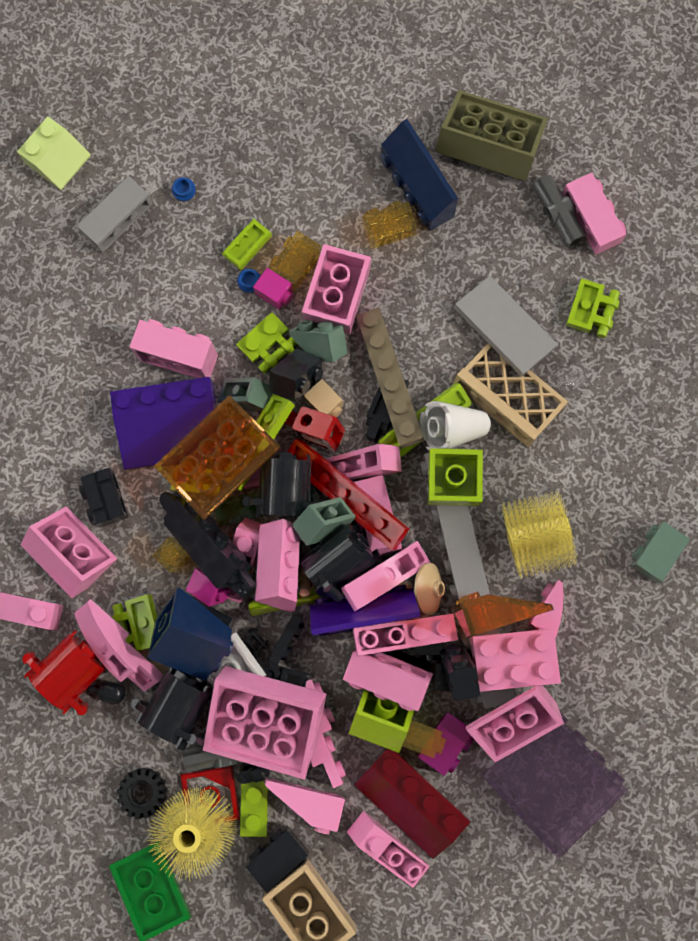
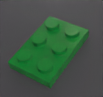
[109,841,192,941]

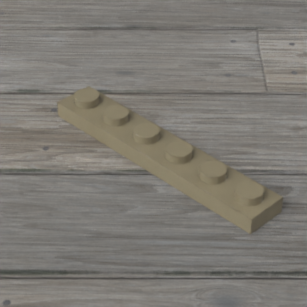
[356,307,425,449]

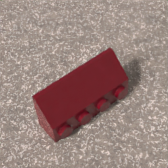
[354,748,471,859]

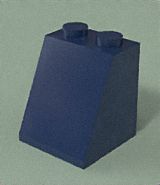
[148,587,233,681]

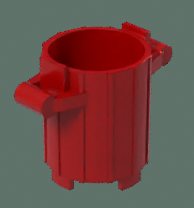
[22,629,106,715]

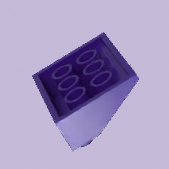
[110,377,223,470]
[310,585,420,637]

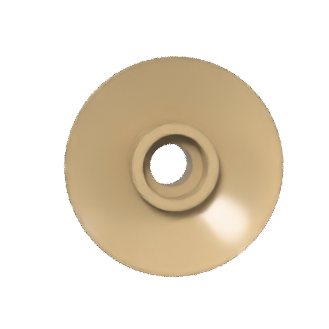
[414,563,445,615]

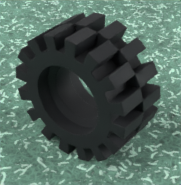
[116,768,168,819]

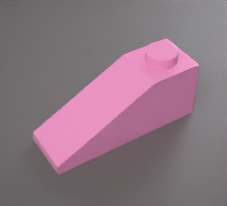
[326,444,402,481]
[0,592,64,630]
[264,777,345,834]

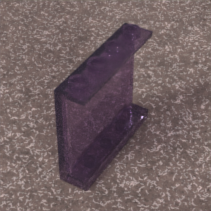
[481,712,628,860]

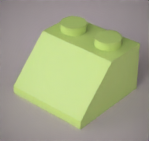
[17,116,91,190]

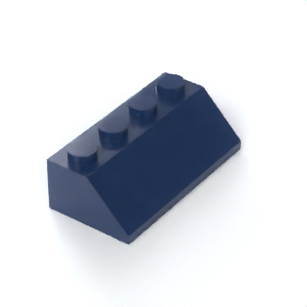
[380,119,458,231]

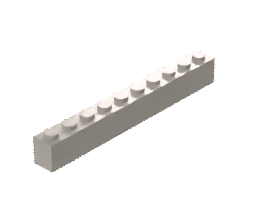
[420,447,515,708]

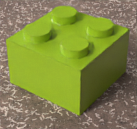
[427,448,483,507]
[348,689,414,753]

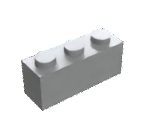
[77,176,153,253]

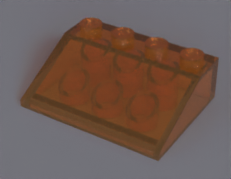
[154,395,281,520]
[451,591,554,639]

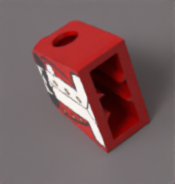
[284,406,345,453]

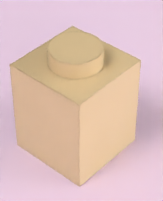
[304,379,343,417]

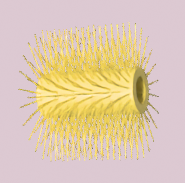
[502,490,577,579]
[147,785,237,880]

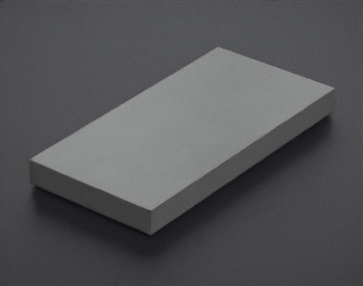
[454,276,558,377]

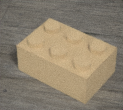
[262,858,357,941]

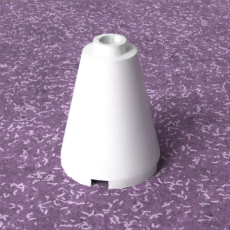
[419,401,491,450]

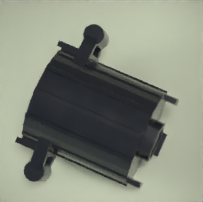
[242,452,323,517]
[301,523,381,602]
[131,667,213,750]

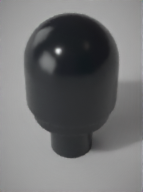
[88,681,125,704]

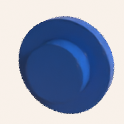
[172,177,196,202]
[237,269,261,293]

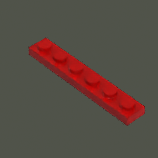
[287,438,410,550]

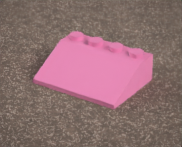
[203,666,327,780]

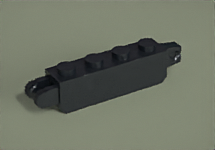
[159,492,257,598]

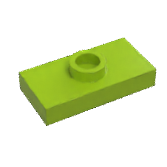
[222,218,272,271]

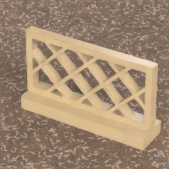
[452,343,568,447]

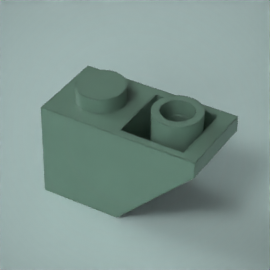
[289,320,347,362]

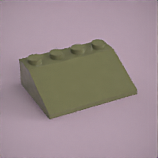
[435,90,548,181]

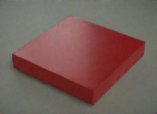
[180,765,240,824]

